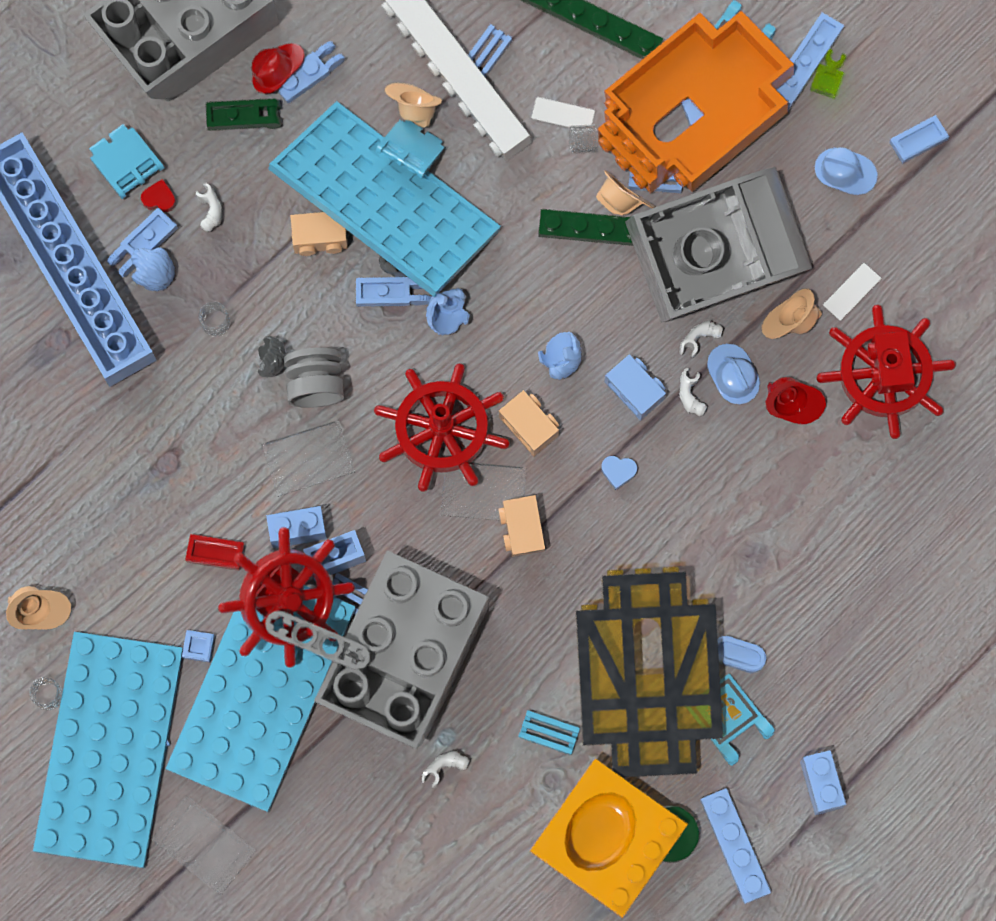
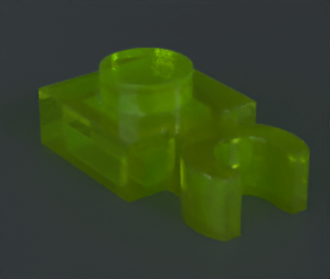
[810,49,846,99]

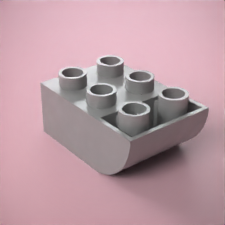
[83,0,279,99]
[625,167,812,323]
[314,550,489,750]

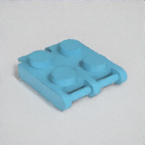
[376,120,444,179]
[89,124,165,199]

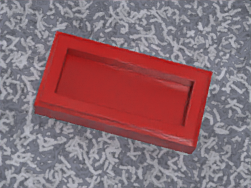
[185,534,245,571]

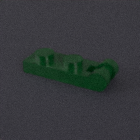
[206,99,281,131]

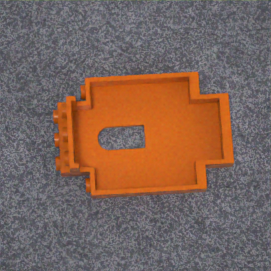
[597,11,794,194]

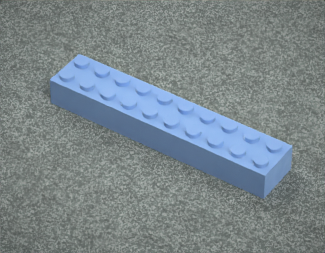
[0,132,156,387]

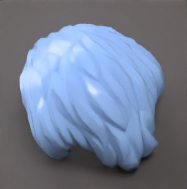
[131,247,175,291]
[426,288,470,335]
[538,332,582,380]

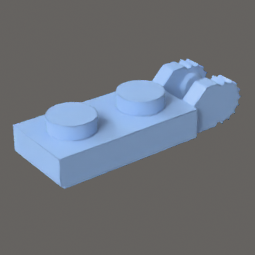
[277,41,345,104]
[107,208,178,277]
[356,277,431,307]

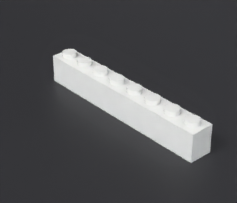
[381,0,531,161]

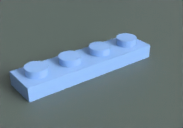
[776,12,844,111]
[700,788,771,904]

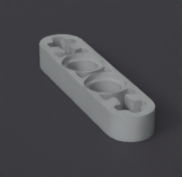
[266,611,370,670]

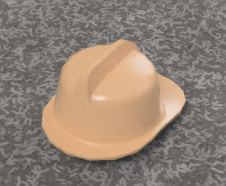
[385,83,442,127]
[596,170,655,215]
[762,289,822,339]
[6,586,71,630]

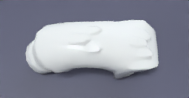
[196,183,222,232]
[679,320,723,358]
[679,368,707,416]
[422,750,469,788]

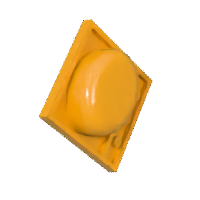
[529,759,688,918]

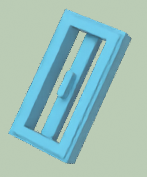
[518,710,580,755]

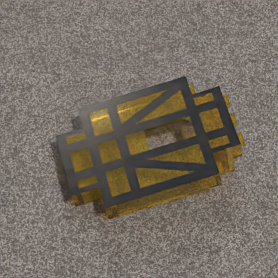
[575,567,723,777]

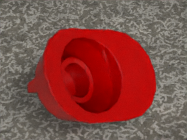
[251,43,305,94]
[765,377,826,425]

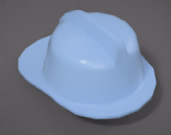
[815,147,877,195]
[707,344,760,405]

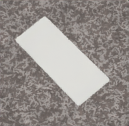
[531,97,595,132]
[823,263,881,320]

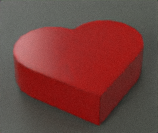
[141,179,176,212]

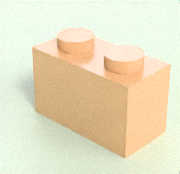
[290,212,348,256]
[499,390,559,457]
[498,495,545,557]

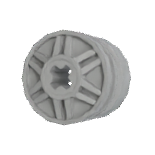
[284,348,344,408]

